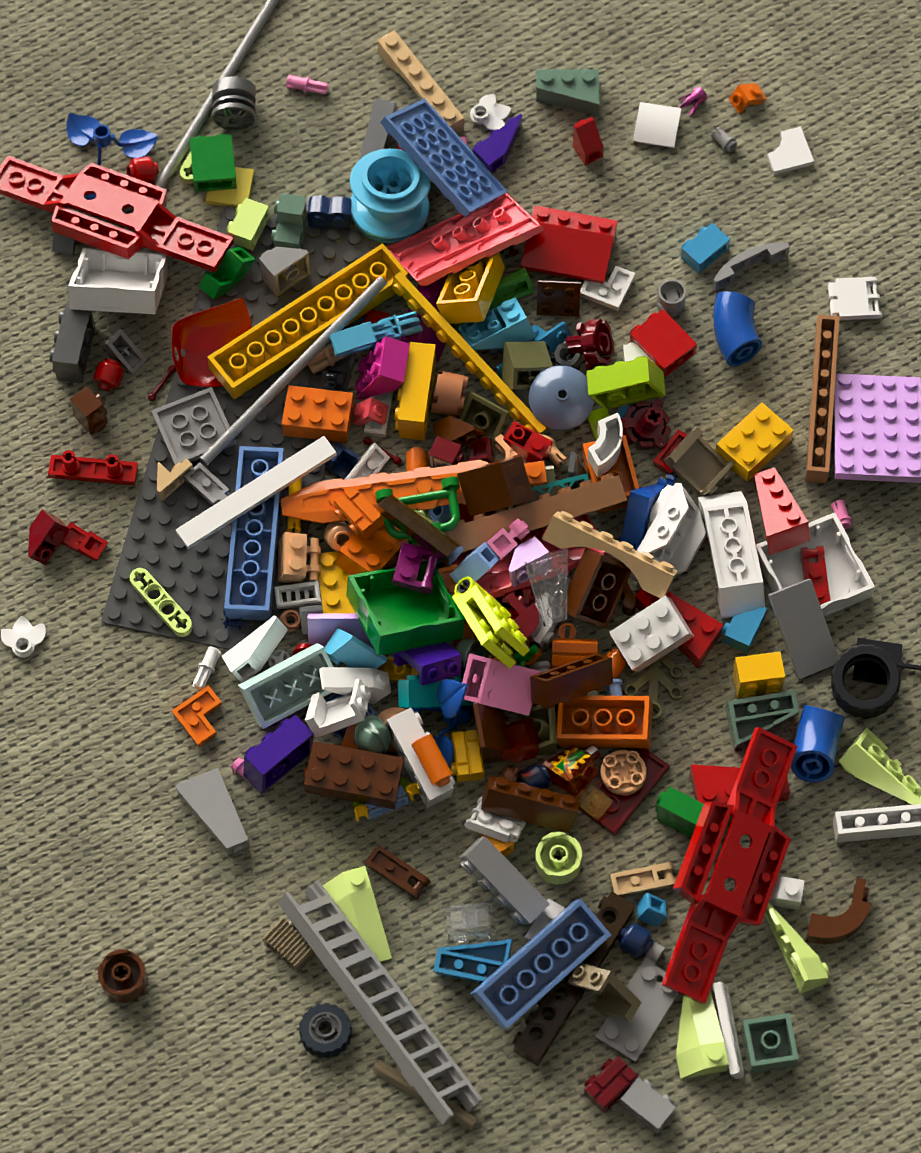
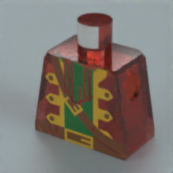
[542,746,601,797]

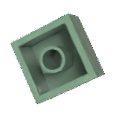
[741,1013,799,1073]

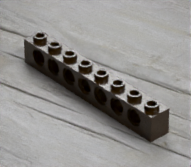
[512,891,635,1066]

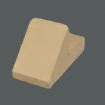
[157,459,193,501]

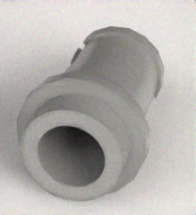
[711,127,737,152]

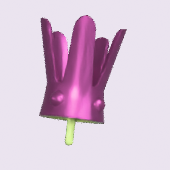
[678,87,708,116]

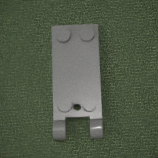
[595,942,679,1063]

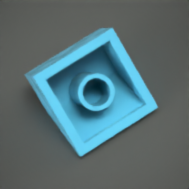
[324,628,388,669]

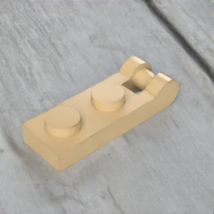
[610,862,677,897]

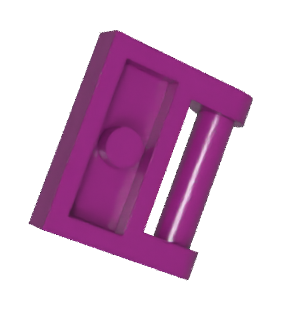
[392,542,440,594]

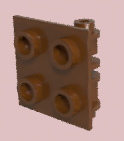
[537,280,581,317]

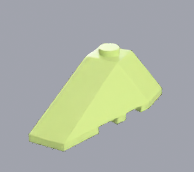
[765,903,830,994]
[676,991,729,1079]

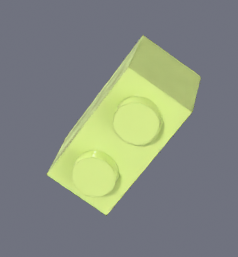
[227,198,270,251]

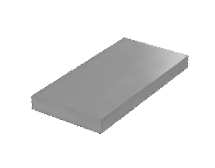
[768,579,839,679]

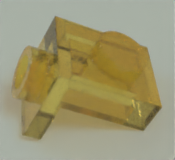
[575,784,613,820]

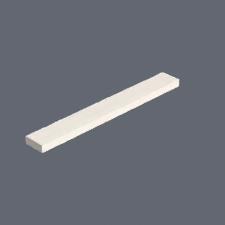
[176,436,337,549]

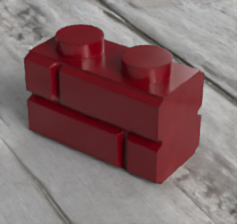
[584,1056,638,1113]

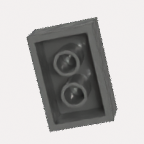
[50,304,95,383]

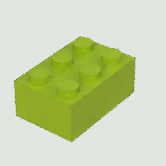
[587,356,666,409]

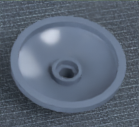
[528,365,594,431]

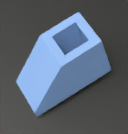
[450,542,500,584]

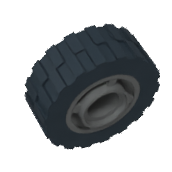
[299,1003,352,1058]

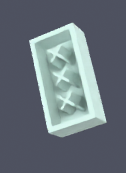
[238,643,333,729]

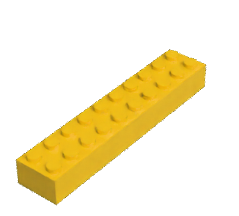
[207,243,408,399]

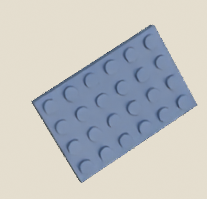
[380,98,508,217]

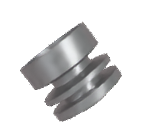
[212,77,256,129]

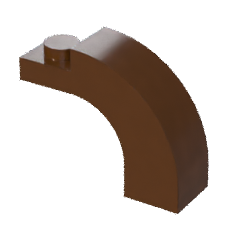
[806,877,871,944]

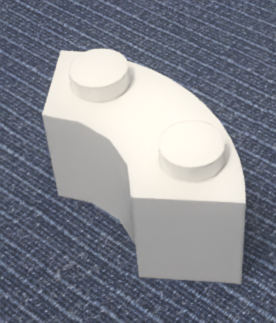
[587,413,623,477]

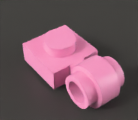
[486,518,530,560]

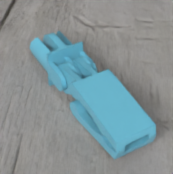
[329,311,423,357]

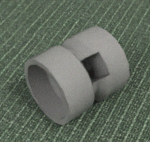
[657,279,686,317]

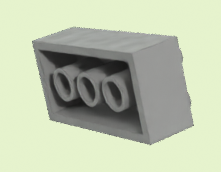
[459,836,550,925]

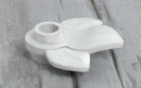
[470,94,511,131]
[1,616,46,658]

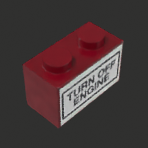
[428,436,464,468]

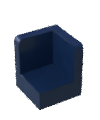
[325,443,360,480]

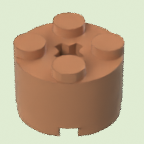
[430,370,468,418]

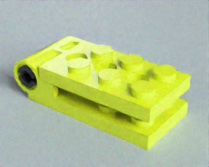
[452,577,530,669]

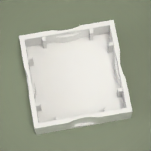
[68,248,168,314]
[756,512,875,617]

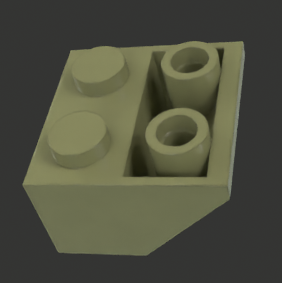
[502,341,553,390]

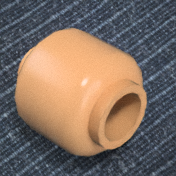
[324,521,354,552]

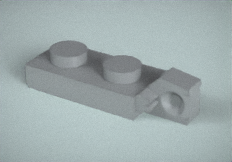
[184,462,231,506]

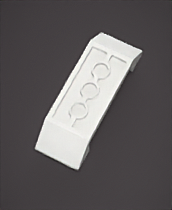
[698,491,765,619]

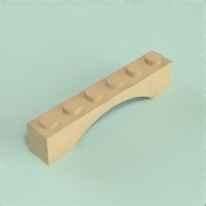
[377,30,464,134]
[542,511,678,599]

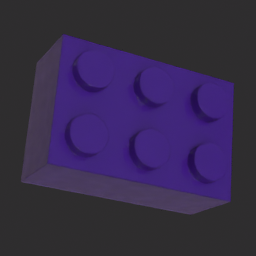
[243,715,314,794]

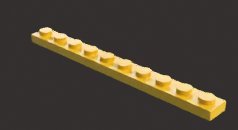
[392,271,546,435]

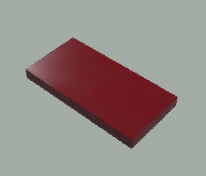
[578,748,670,836]

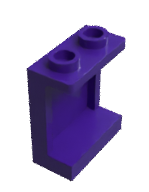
[394,642,461,686]

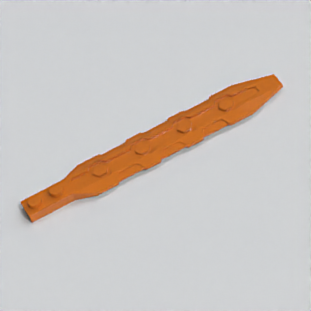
[281,460,547,524]

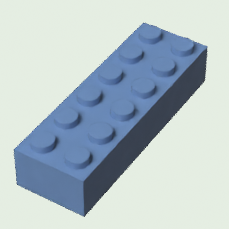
[471,899,611,1030]

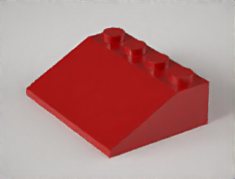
[520,205,618,284]

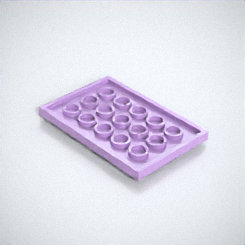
[833,374,921,483]

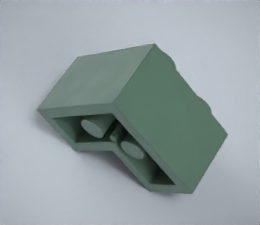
[271,193,308,249]

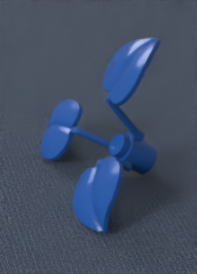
[66,112,158,200]
[402,679,471,767]

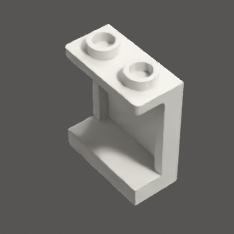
[305,678,371,738]

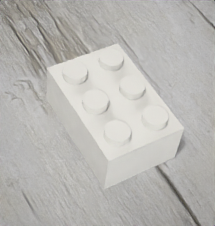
[609,595,694,672]

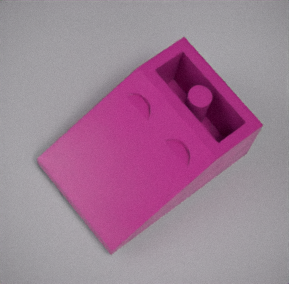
[355,336,410,400]

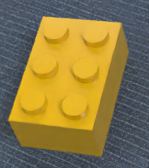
[716,402,794,482]

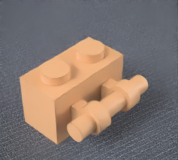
[277,532,321,584]

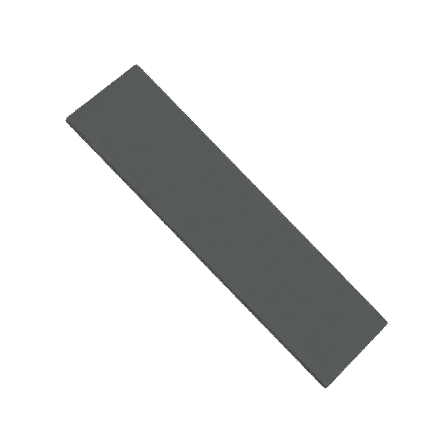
[102,206,387,651]

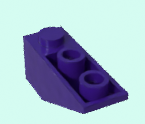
[473,114,522,173]

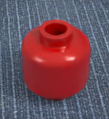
[126,156,159,183]
[93,358,124,392]

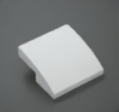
[633,102,681,148]

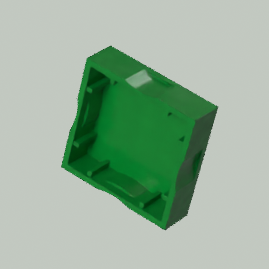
[346,560,465,656]

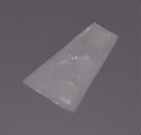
[524,548,568,626]

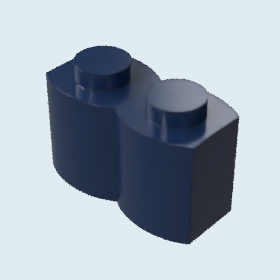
[307,196,352,229]

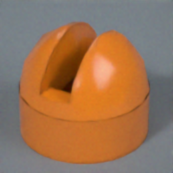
[558,623,576,638]

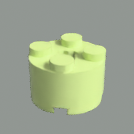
[535,832,582,885]

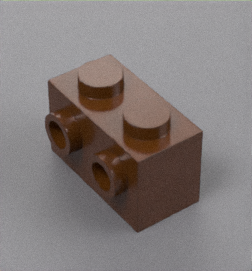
[70,386,108,435]

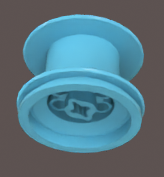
[350,149,431,243]

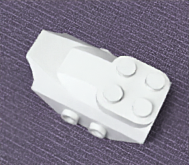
[630,483,707,582]

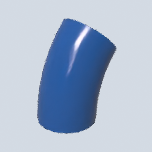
[713,291,762,367]
[791,705,845,783]

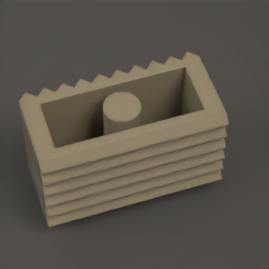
[263,918,316,973]

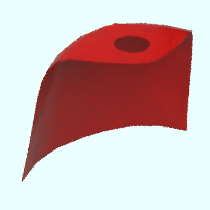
[172,297,258,387]

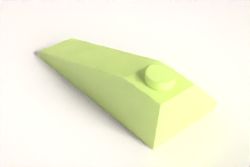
[838,727,921,805]
[323,866,392,963]

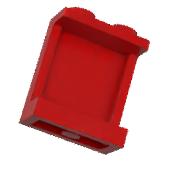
[629,309,697,378]

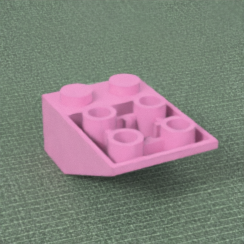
[462,653,541,716]

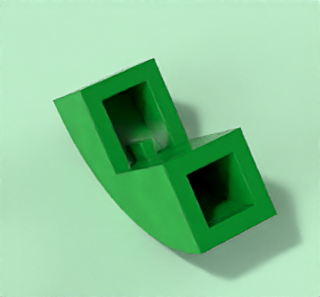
[198,246,256,299]

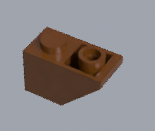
[432,416,485,447]

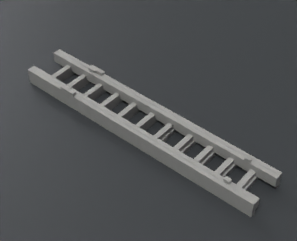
[278,880,483,1125]

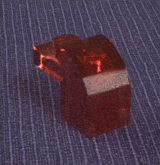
[501,717,539,763]

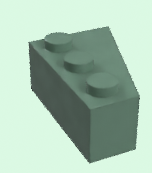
[536,69,600,117]
[725,690,799,750]

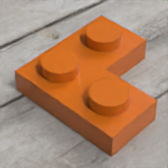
[172,685,222,747]

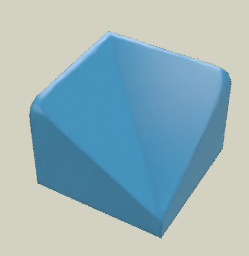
[637,892,667,927]

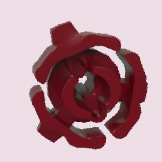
[565,319,614,371]
[621,398,670,450]

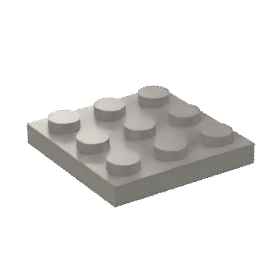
[151,387,237,465]

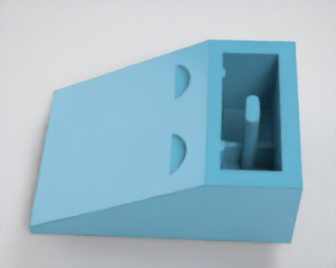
[458,297,536,350]

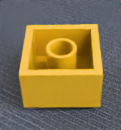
[733,652,785,699]

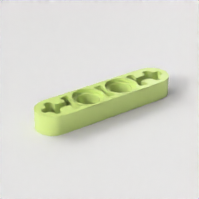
[130,568,193,637]

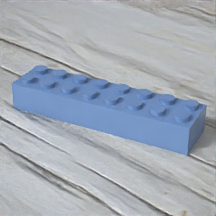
[224,446,285,621]

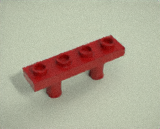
[48,450,138,486]

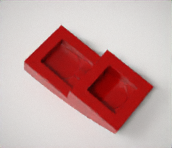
[61,522,108,561]

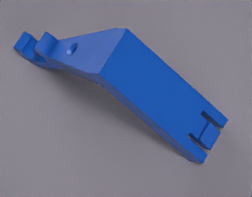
[620,474,676,550]

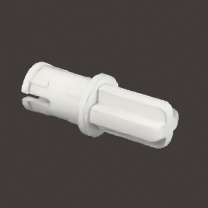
[193,647,221,690]

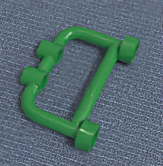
[375,477,460,544]

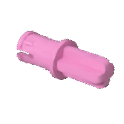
[286,75,328,94]

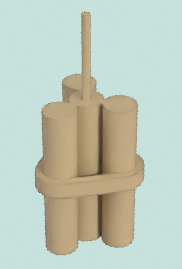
[307,341,348,375]

